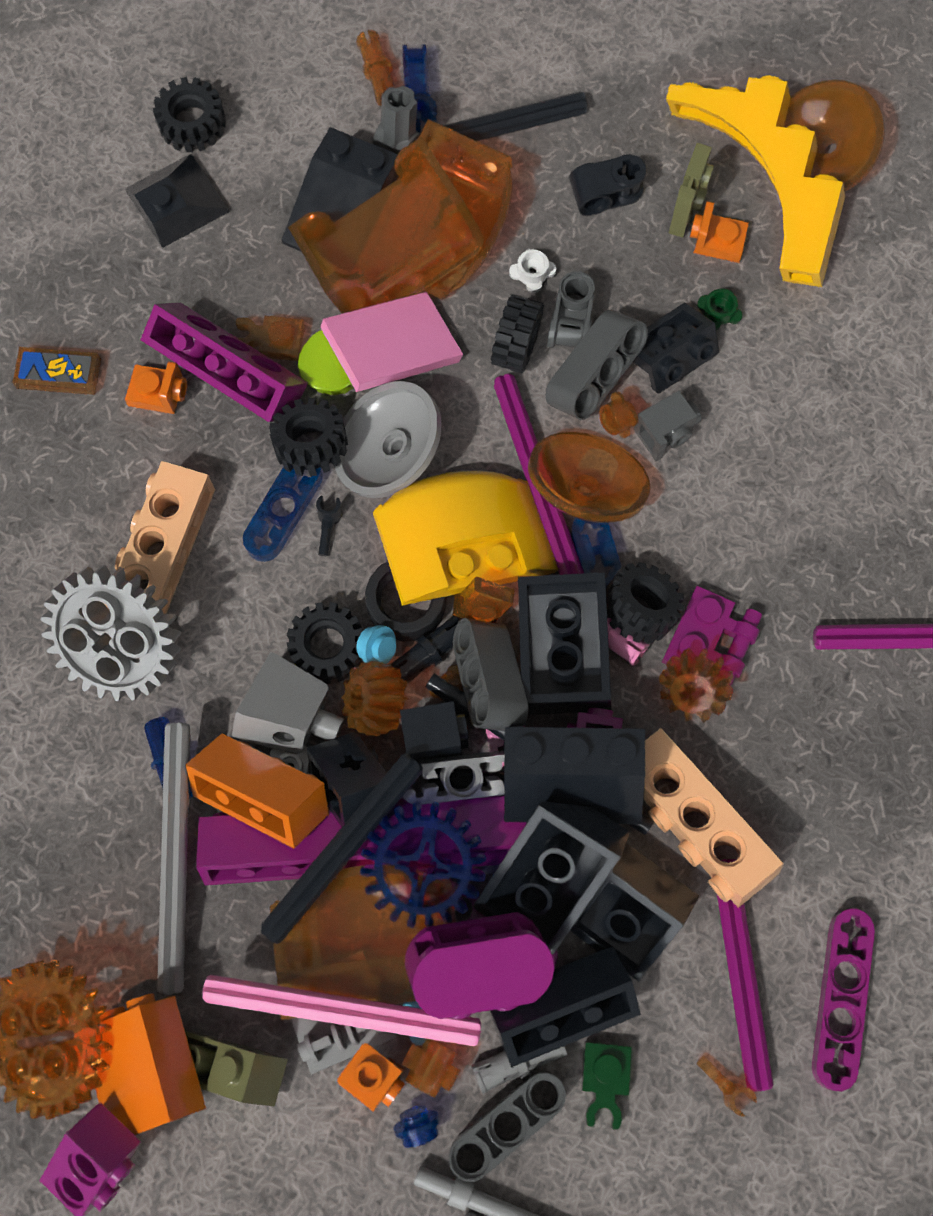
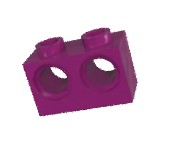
[39,1102,141,1216]

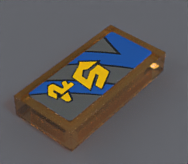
[12,347,101,395]

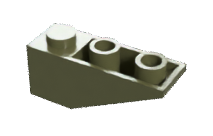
[184,1029,288,1107]

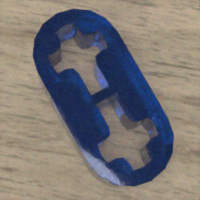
[571,511,621,588]

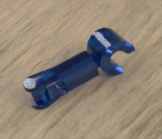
[402,44,438,133]

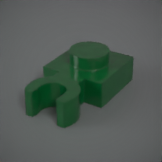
[581,1042,632,1130]

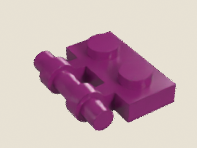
[662,586,762,691]

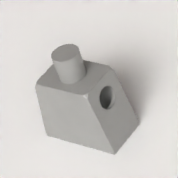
[232,652,345,754]

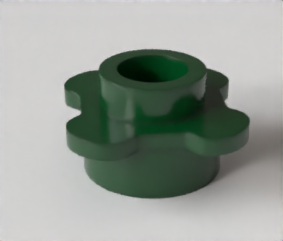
[697,289,743,330]

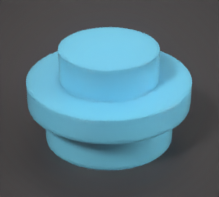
[357,625,396,668]

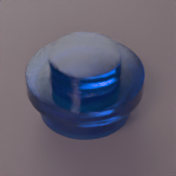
[393,1105,440,1148]

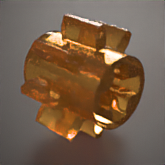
[402,1038,460,1098]

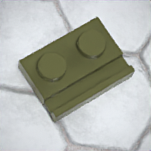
[669,143,714,238]

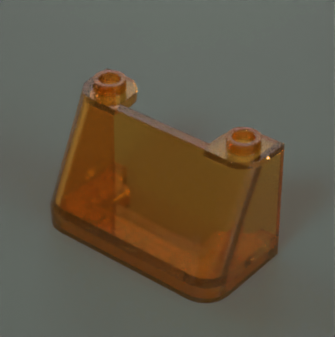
[288,136,484,314]

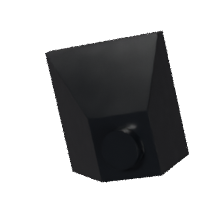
[125,154,229,248]

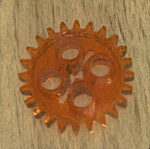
[0,960,112,1120]

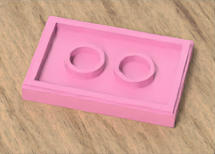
[320,292,463,392]

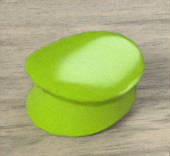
[298,329,354,396]

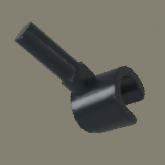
[316,496,342,557]

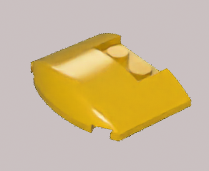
[373,470,559,606]

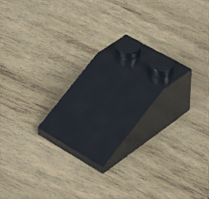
[281,127,402,273]
[518,572,612,715]

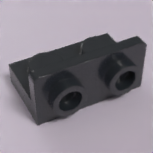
[633,302,719,394]

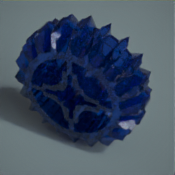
[360,801,486,928]

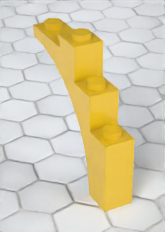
[666,76,845,287]

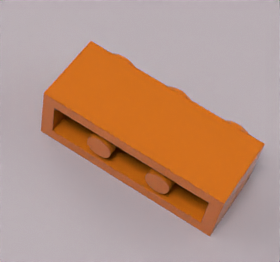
[185,733,329,848]

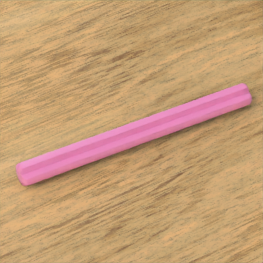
[202,975,482,1046]

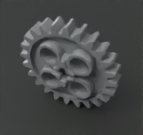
[41,565,181,701]

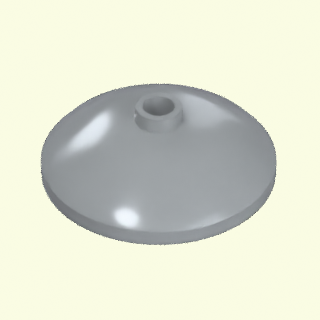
[334,381,442,498]

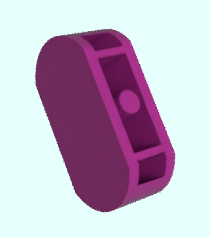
[405,912,554,1019]

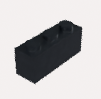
[489,946,641,1068]

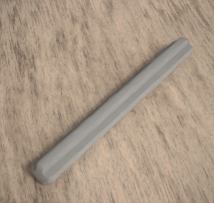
[157,723,191,995]

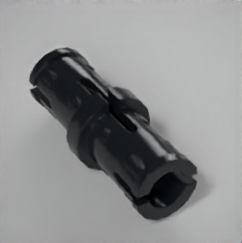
[387,614,459,687]

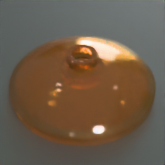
[784,80,885,192]
[528,432,650,523]

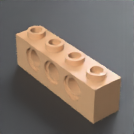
[105,461,215,614]
[643,728,784,908]

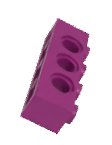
[140,303,308,423]

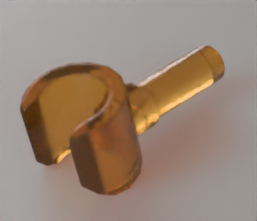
[696,1056,757,1117]

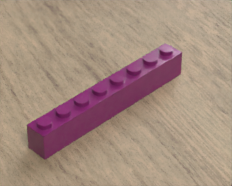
[196,795,527,886]

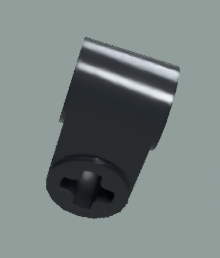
[569,154,646,216]

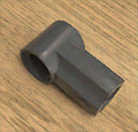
[373,86,423,166]

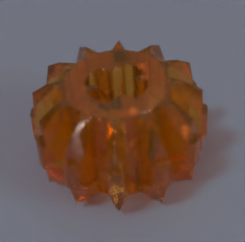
[659,647,734,723]
[340,661,409,736]

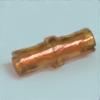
[356,30,396,107]

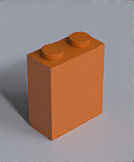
[80,993,206,1135]

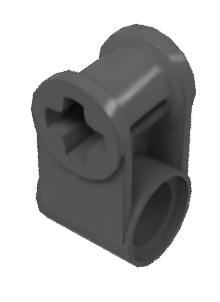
[547,271,595,348]

